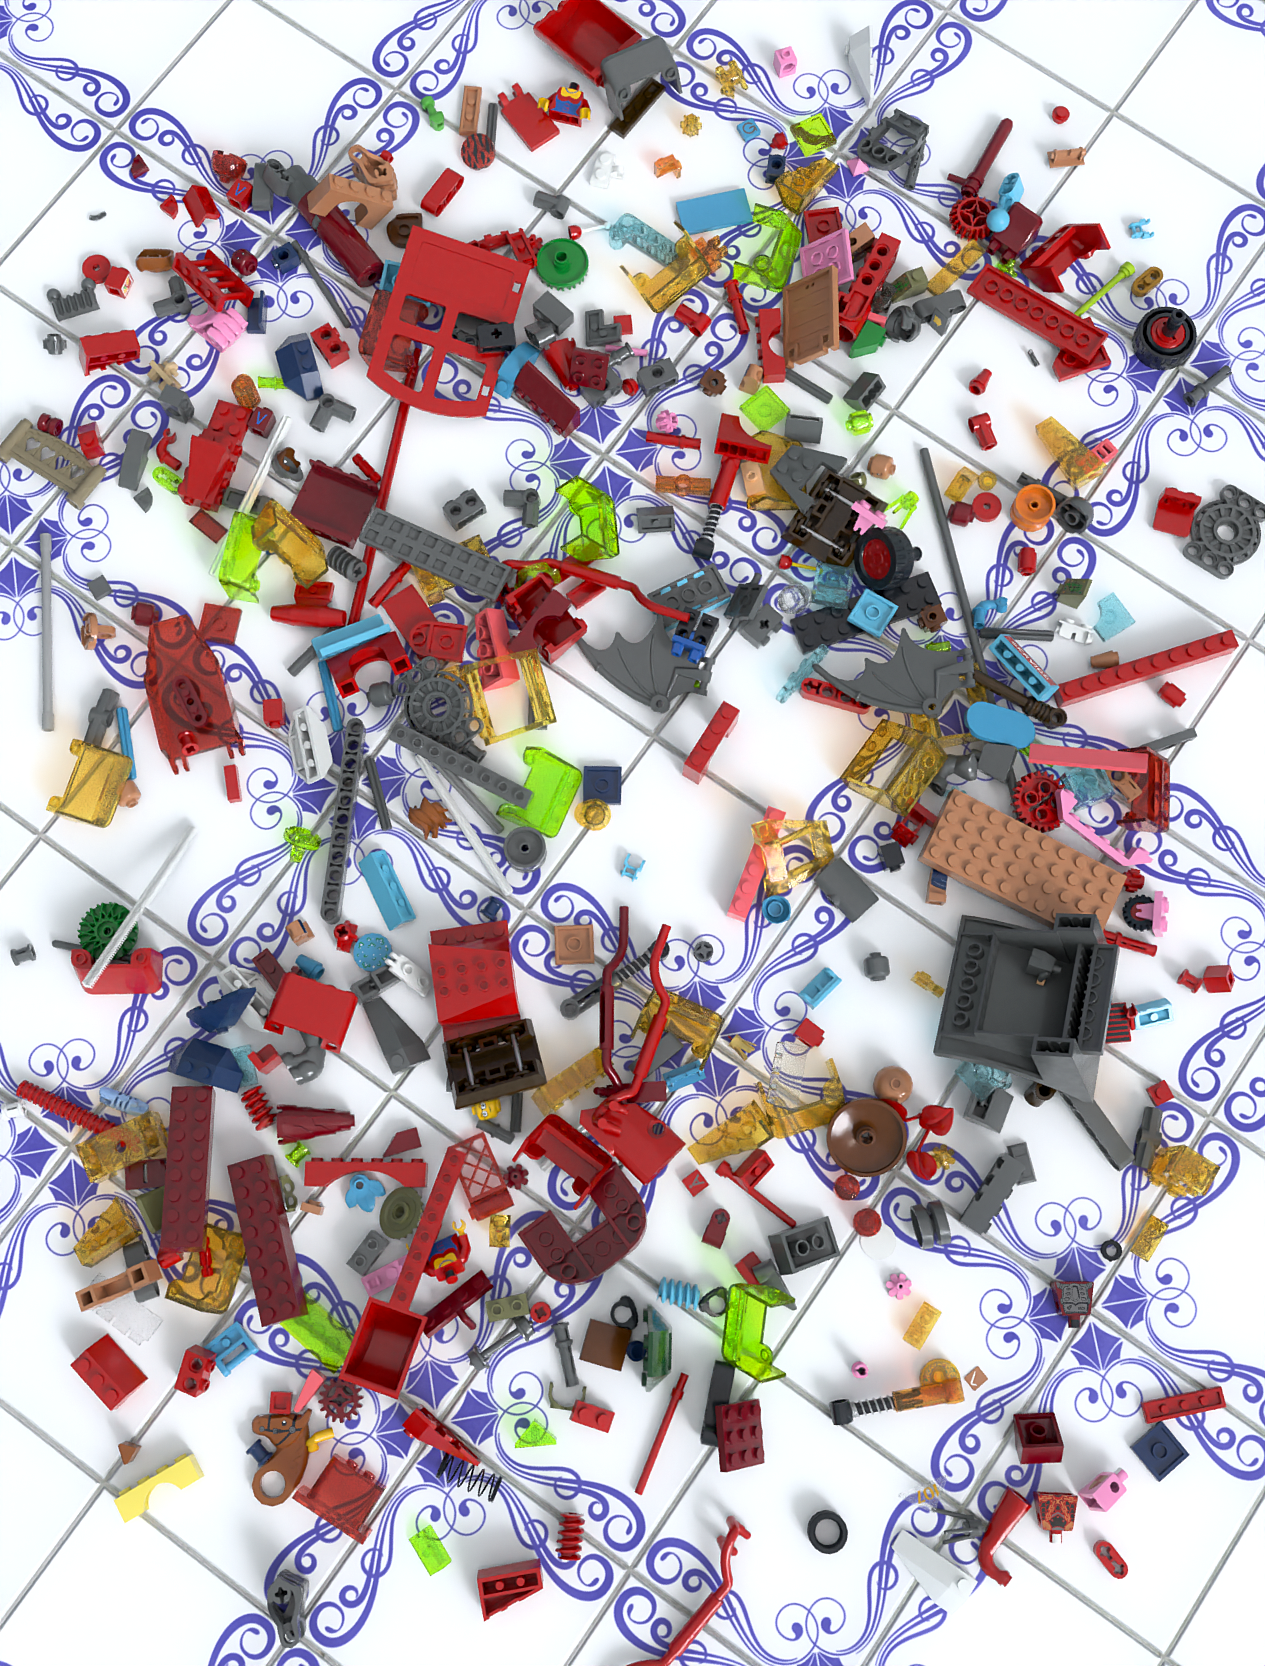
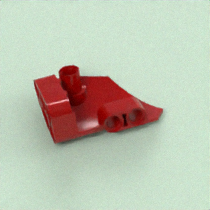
[580,1103,686,1186]

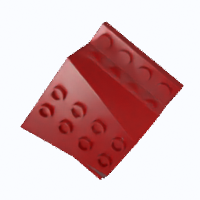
[428,920,521,1042]

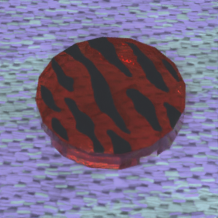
[461,133,496,171]

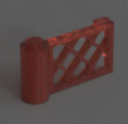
[445,1131,515,1222]

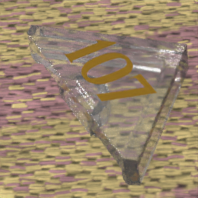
[898,1475,948,1514]

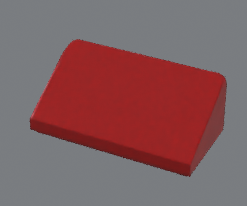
[732,1148,775,1192]

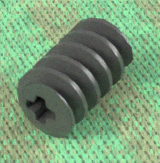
[326,546,367,582]

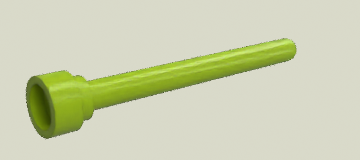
[1074,261,1135,317]

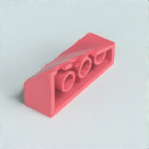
[475,608,520,692]

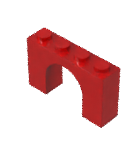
[326,630,413,699]
[682,701,740,785]

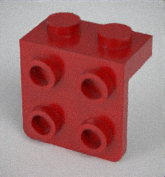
[1152,487,1202,538]

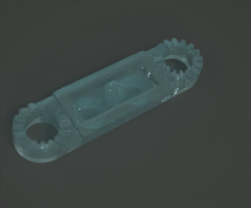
[776,644,829,704]

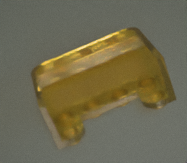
[251,499,329,589]

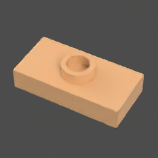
[740,461,766,499]

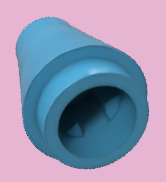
[295,954,325,980]

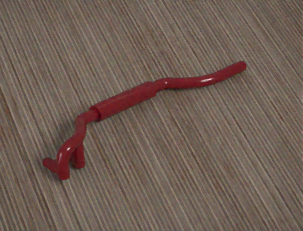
[593,906,629,1108]

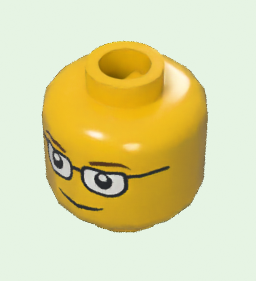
[471,1099,501,1120]

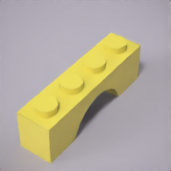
[114,1453,204,1523]

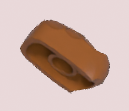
[135,249,174,273]

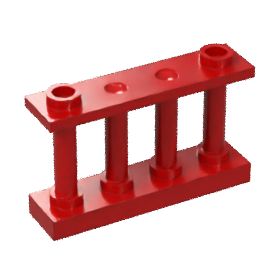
[172,249,254,312]

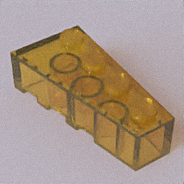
[1035,416,1107,491]
[531,1046,614,1117]

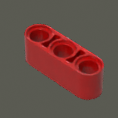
[420,168,464,217]

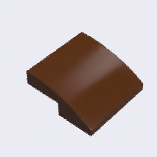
[579,1318,632,1371]

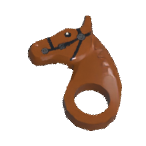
[252,1408,312,1507]

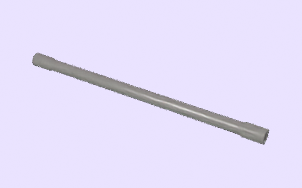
[40,533,54,732]

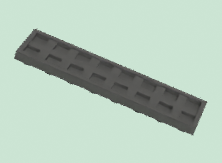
[359,507,512,602]

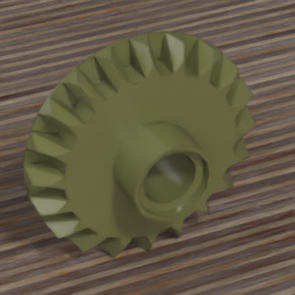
[379,1187,424,1240]

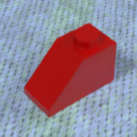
[77,421,106,460]

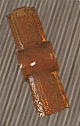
[655,474,711,497]

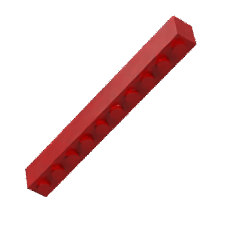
[1053,629,1239,708]

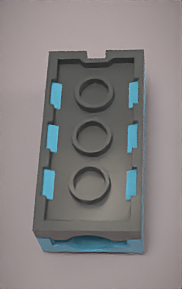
[647,563,731,632]

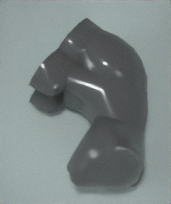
[916,753,977,796]
[280,1031,326,1085]

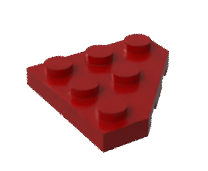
[1052,317,1111,382]

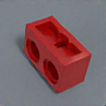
[310,322,350,369]
[174,1344,217,1398]

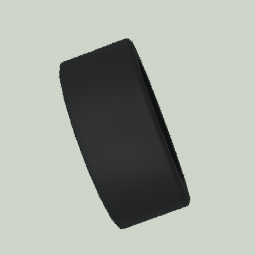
[807,1510,848,1554]

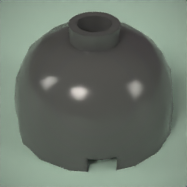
[1055,496,1094,534]

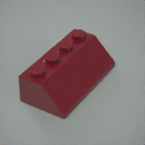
[514,360,581,439]

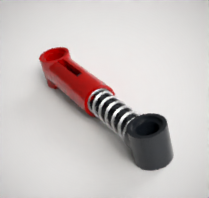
[692,455,742,561]

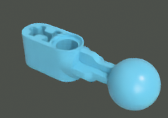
[986,173,1024,232]

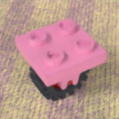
[1122,891,1169,937]

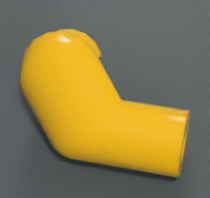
[306,1427,334,1453]

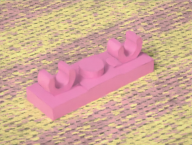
[361,1255,407,1297]

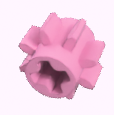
[656,409,678,434]

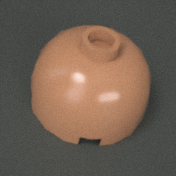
[873,1066,913,1104]

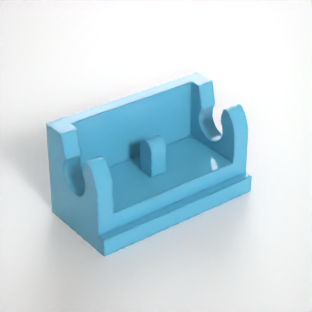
[798,967,842,1010]

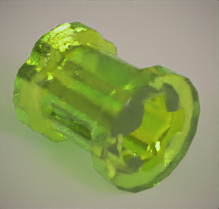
[285,1141,311,1168]

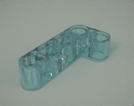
[609,213,678,266]

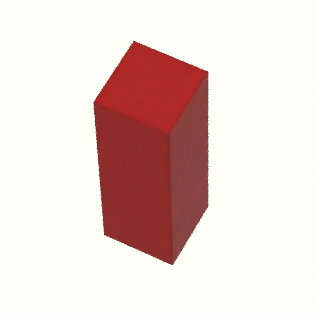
[223,764,242,803]

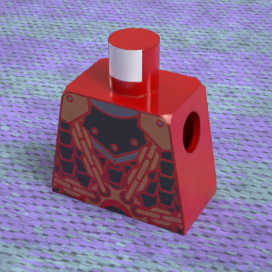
[1033,1491,1078,1543]

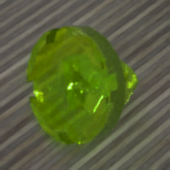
[283,826,322,863]

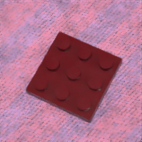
[715,1398,765,1473]

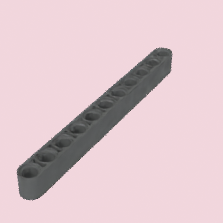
[320,718,366,925]

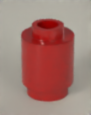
[1017,547,1037,576]
[1157,681,1187,708]

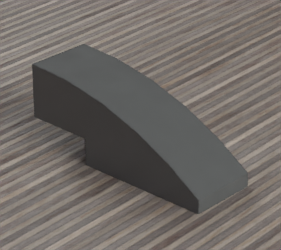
[118,429,153,491]
[350,960,402,1005]

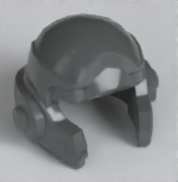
[886,305,921,343]

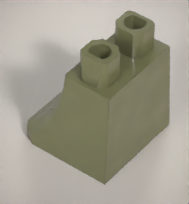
[135,1185,165,1234]

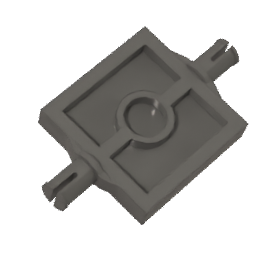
[723,572,768,631]

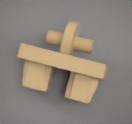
[147,360,182,391]

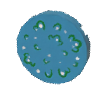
[353,933,393,972]

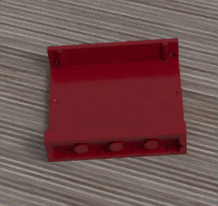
[282,459,379,550]

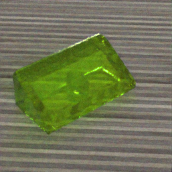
[409,1525,452,1576]

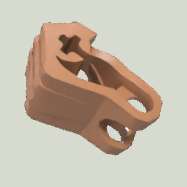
[348,144,398,201]

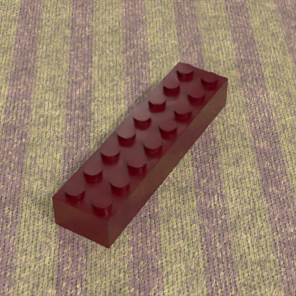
[160,1086,216,1253]
[227,1154,309,1327]

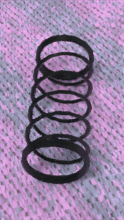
[436,1453,503,1503]

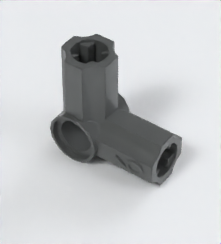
[153,275,192,319]
[309,393,357,432]
[503,488,541,528]

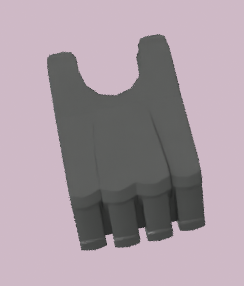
[267,1569,309,1648]

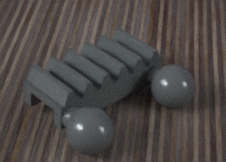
[46,278,100,322]

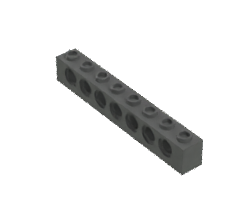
[388,722,535,811]

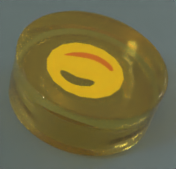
[977,471,997,491]

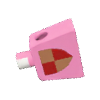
[1078,1467,1128,1512]

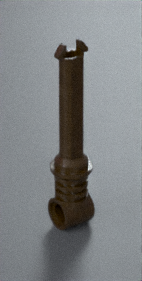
[972,669,1067,730]

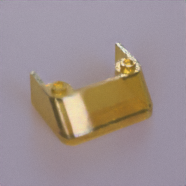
[619,220,710,313]
[630,988,725,1071]
[755,1058,845,1139]

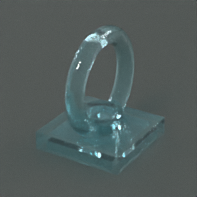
[954,1061,1012,1102]

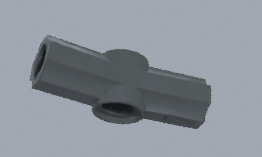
[84,688,120,747]
[1132,1107,1163,1170]

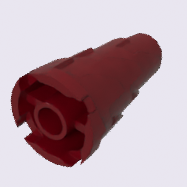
[277,1104,355,1145]

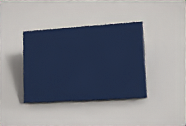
[247,290,268,334]

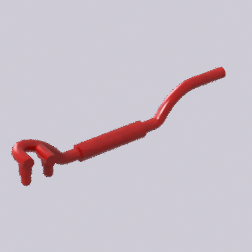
[501,558,690,623]
[592,924,671,1134]
[627,1516,751,1666]

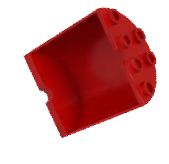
[533,0,642,88]

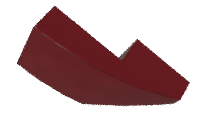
[382,1127,422,1158]

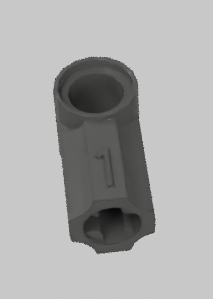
[533,190,571,219]

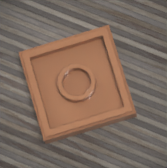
[554,924,595,965]

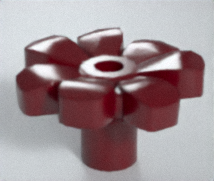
[503,1164,529,1190]

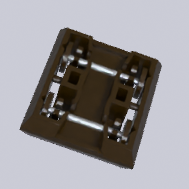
[780,467,889,575]
[442,1018,547,1110]

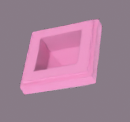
[846,157,869,177]

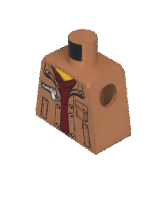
[849,222,875,264]

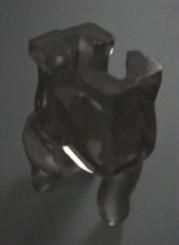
[871,281,897,314]

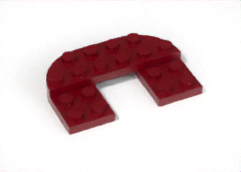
[517,1161,647,1286]

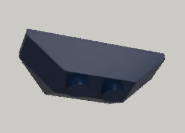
[275,333,324,401]
[167,1038,244,1093]

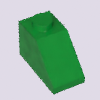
[849,320,887,359]

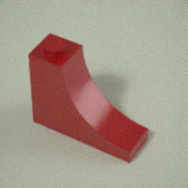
[714,413,772,465]

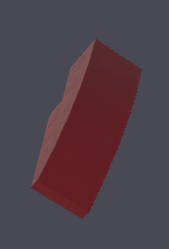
[606,1081,667,1104]

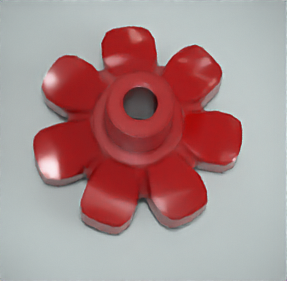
[527,234,543,256]

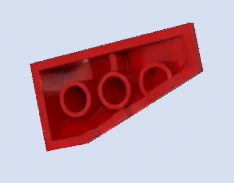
[402,1404,482,1466]

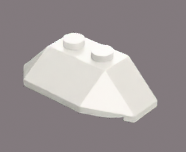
[288,706,333,784]
[217,964,278,1033]

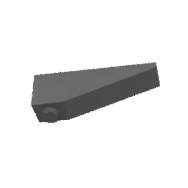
[363,997,431,1076]

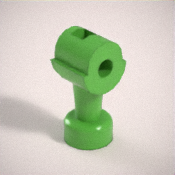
[420,96,444,131]

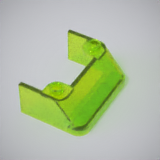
[732,203,802,292]
[555,475,620,561]
[218,511,275,604]
[721,1283,795,1384]

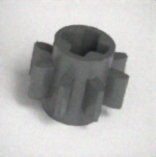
[43,334,67,355]

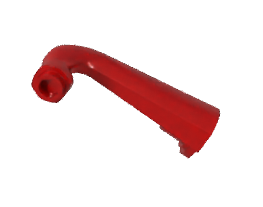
[978,1486,1032,1587]

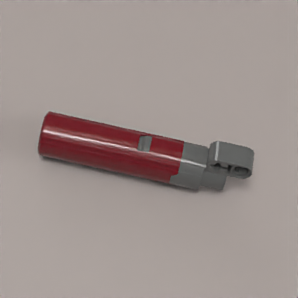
[262,159,384,288]

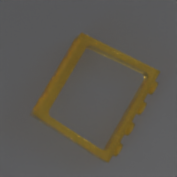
[463,648,557,746]

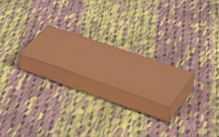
[459,86,482,137]

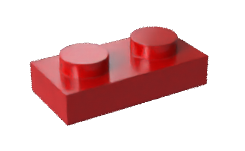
[569,1399,615,1433]

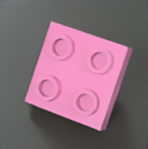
[851,499,888,535]

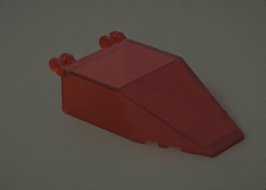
[143,614,246,775]

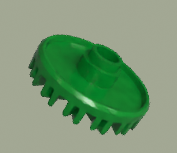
[536,238,589,291]
[77,902,139,961]

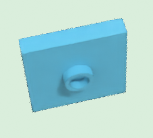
[847,588,899,638]

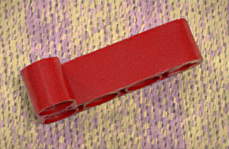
[799,678,871,715]

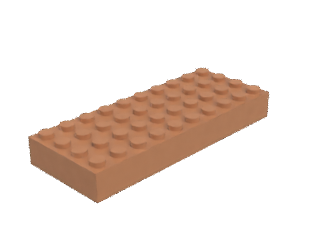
[917,788,1127,931]

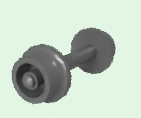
[467,1315,535,1372]

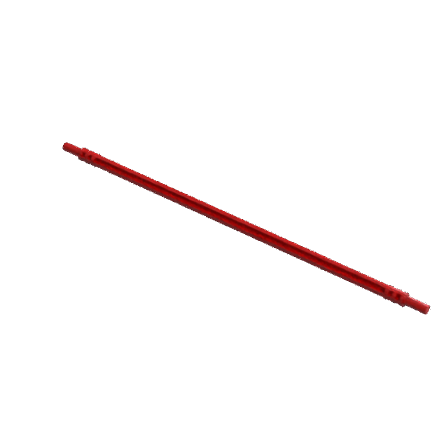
[342,348,421,653]

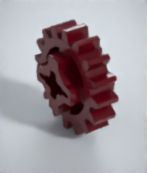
[318,1377,364,1423]

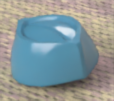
[762,895,791,924]

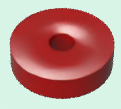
[82,254,112,284]
[972,492,1002,522]

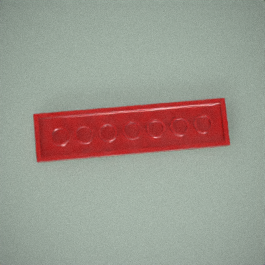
[966,263,1109,365]

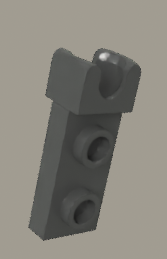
[221,486,277,520]

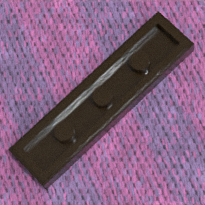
[610,78,666,139]

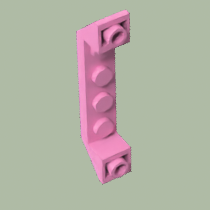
[1055,789,1153,866]

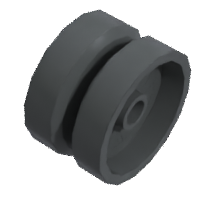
[503,826,547,873]
[910,1200,951,1250]

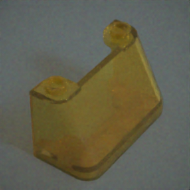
[164,1222,246,1314]

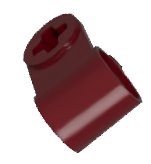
[701,1208,730,1249]

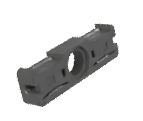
[1136,728,1197,755]

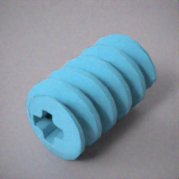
[656,1277,700,1311]

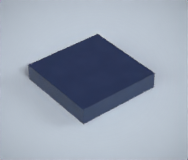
[583,766,622,805]
[1130,1421,1190,1482]

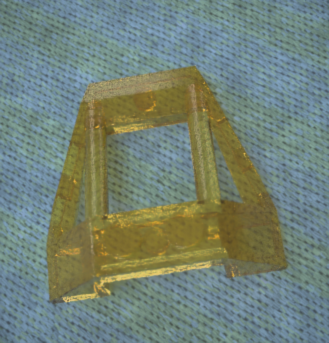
[751,819,834,897]

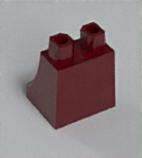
[986,202,1043,266]

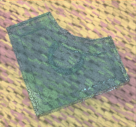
[1093,592,1135,643]

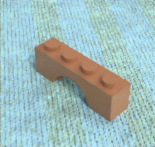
[75,1259,163,1312]

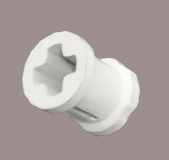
[1,1099,27,1121]

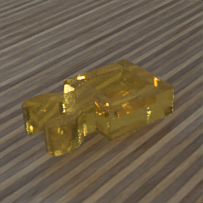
[911,971,945,998]

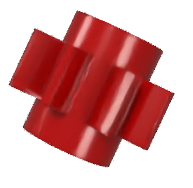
[495,582,515,607]
[1123,868,1145,893]

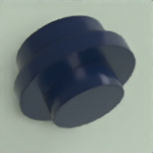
[626,1340,647,1362]

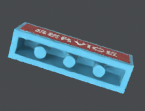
[988,634,1059,701]

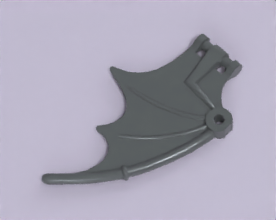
[576,615,716,714]
[812,628,975,719]

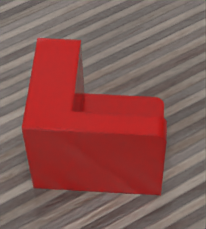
[1203,965,1235,993]

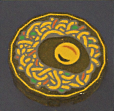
[919,1358,961,1401]

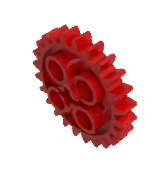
[1010,771,1065,833]

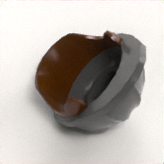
[272,447,303,482]

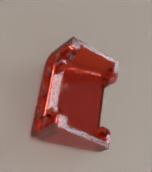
[358,289,429,373]

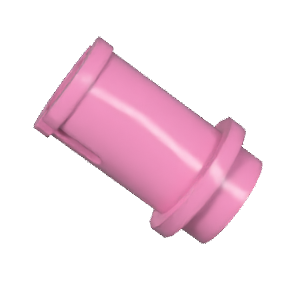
[851,1361,869,1378]

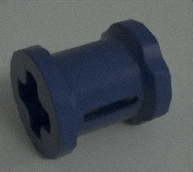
[479,896,505,921]
[245,1439,273,1468]

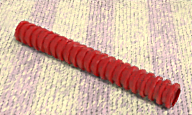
[16,1080,143,1153]

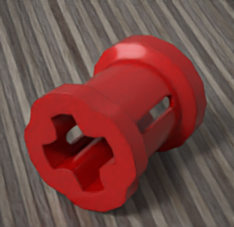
[177,730,199,756]
[1176,969,1203,994]

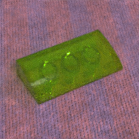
[279,1288,354,1374]

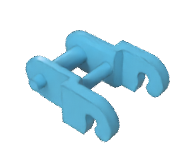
[1128,218,1154,239]
[620,853,646,882]

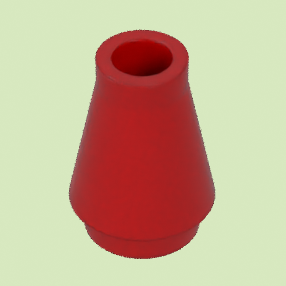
[969,369,992,395]

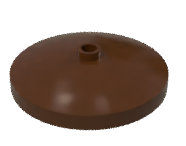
[826,1097,907,1177]

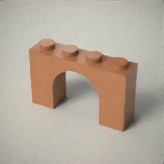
[307,173,394,230]

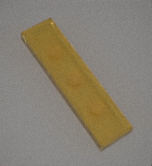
[926,239,986,296]

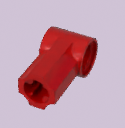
[674,303,712,337]
[968,412,997,451]

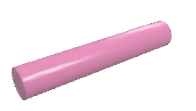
[605,344,648,357]

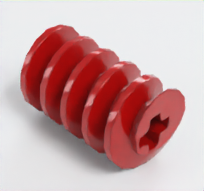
[241,1085,277,1131]
[555,1512,585,1561]

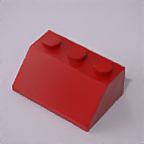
[70,1334,149,1411]

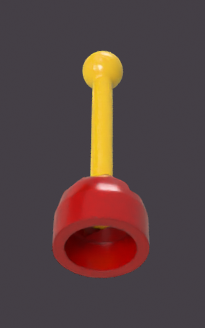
[778,554,823,574]

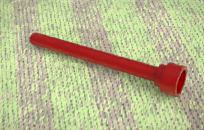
[715,1160,796,1228]

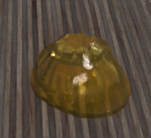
[574,798,611,831]

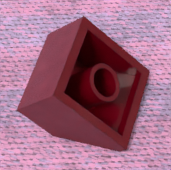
[1013,1412,1064,1464]

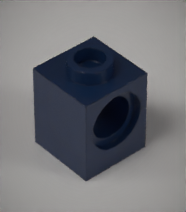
[765,154,786,185]
[271,242,301,275]

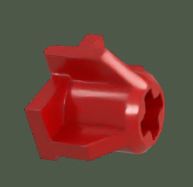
[333,920,359,953]
[156,1247,184,1269]

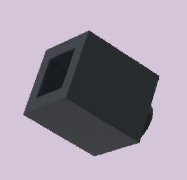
[877,841,905,873]

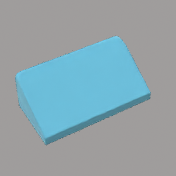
[1129,998,1174,1030]

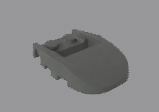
[857,108,929,171]

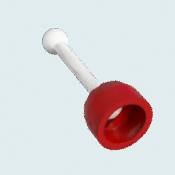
[568,222,611,240]

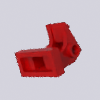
[890,796,937,848]

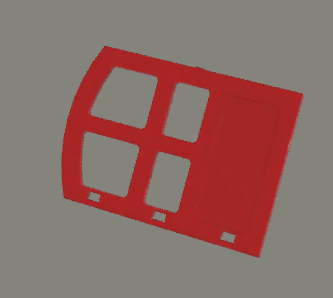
[366,225,531,418]

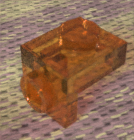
[654,154,682,179]

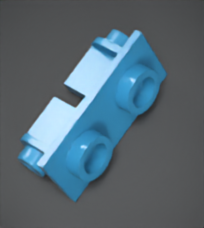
[662,1060,706,1092]

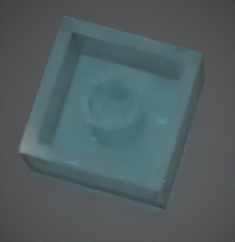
[810,562,854,609]
[1060,767,1115,813]

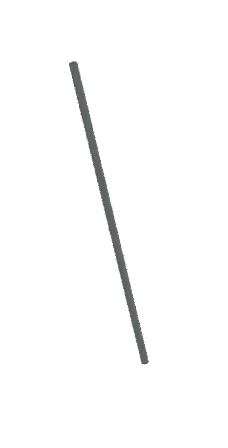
[919,448,1028,825]

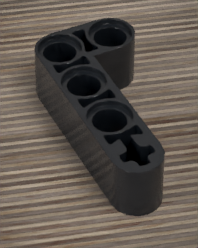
[700,1360,736,1448]

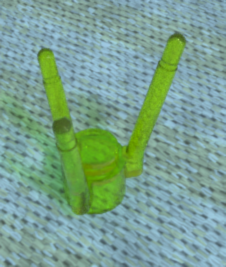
[884,491,919,529]

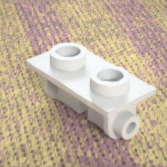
[1055,617,1096,645]

